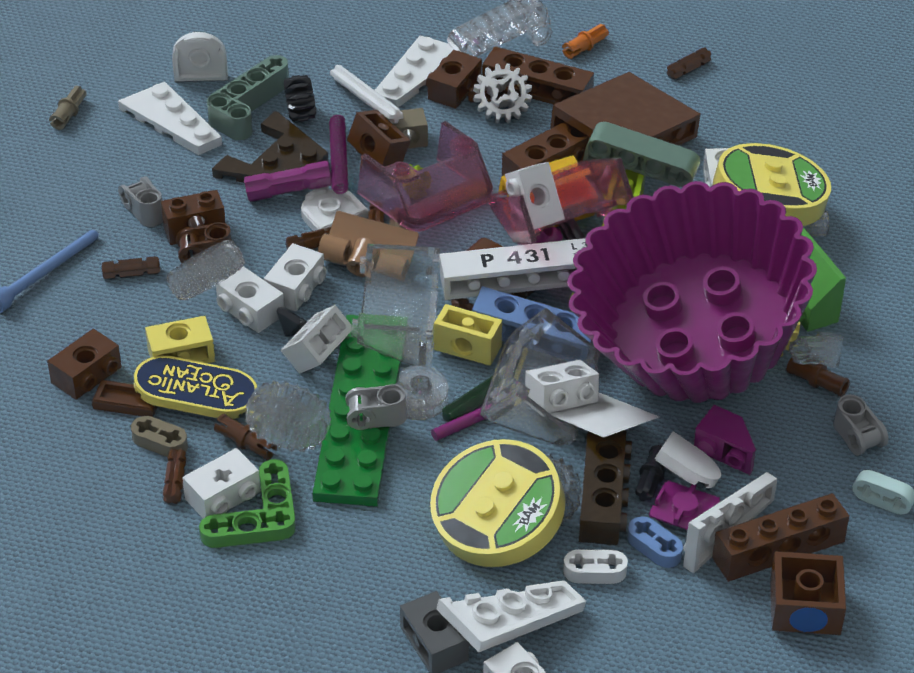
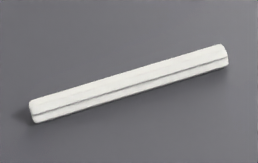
[330,65,403,124]

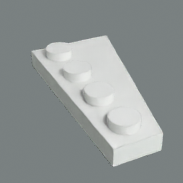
[375,35,467,108]

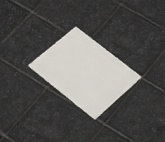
[548,392,659,437]

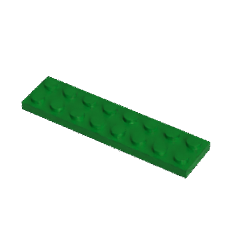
[312,315,407,507]

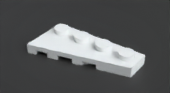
[118,82,222,155]
[683,472,777,574]
[436,580,586,652]

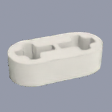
[563,549,628,584]

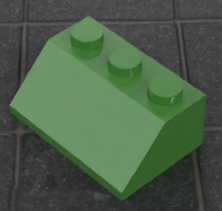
[799,227,846,332]

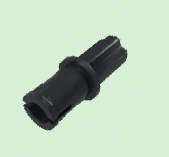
[635,445,665,502]

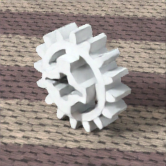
[473,64,532,123]

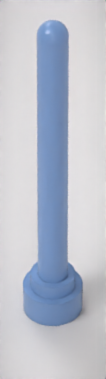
[0,230,99,313]

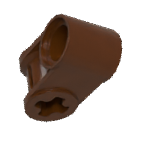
[176,222,234,266]

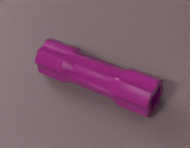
[244,160,332,202]

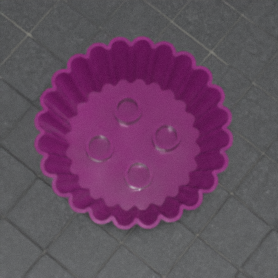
[567,181,817,403]

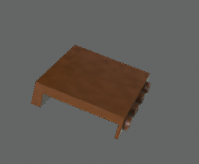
[550,72,701,169]

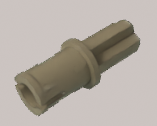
[49,86,87,130]

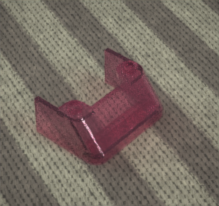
[357,121,493,232]
[487,158,634,245]

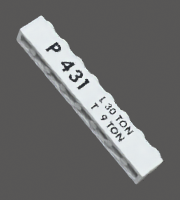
[439,238,588,300]

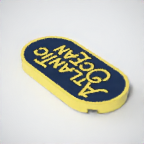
[134,356,258,419]

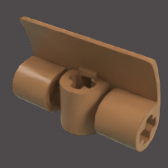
[318,211,419,282]

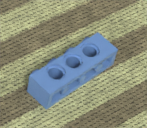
[472,286,593,363]

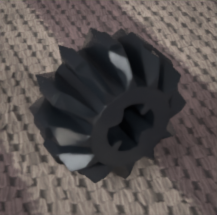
[283,75,316,122]

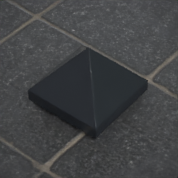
[276,307,308,337]

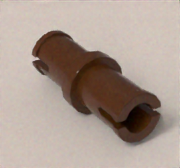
[786,355,850,397]
[214,413,278,460]

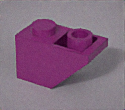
[694,405,756,475]

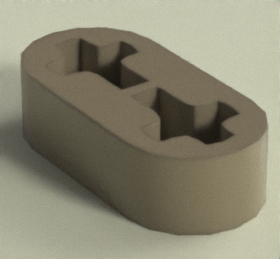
[131,416,188,457]

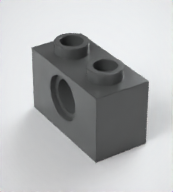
[400,591,471,673]

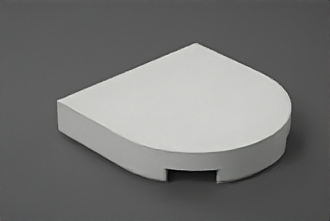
[172,32,228,81]
[301,186,369,231]
[654,431,721,488]

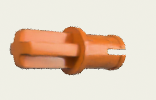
[562,24,609,59]

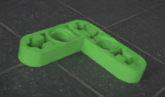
[199,459,296,548]

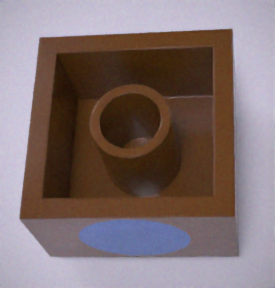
[770,551,846,635]

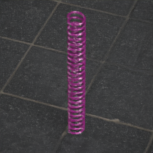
[329,115,349,194]

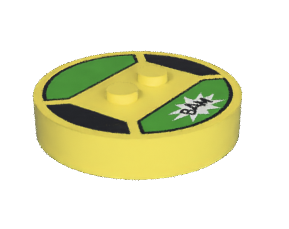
[713,143,831,226]
[430,439,565,567]

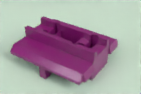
[649,481,720,530]

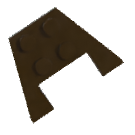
[212,111,328,183]

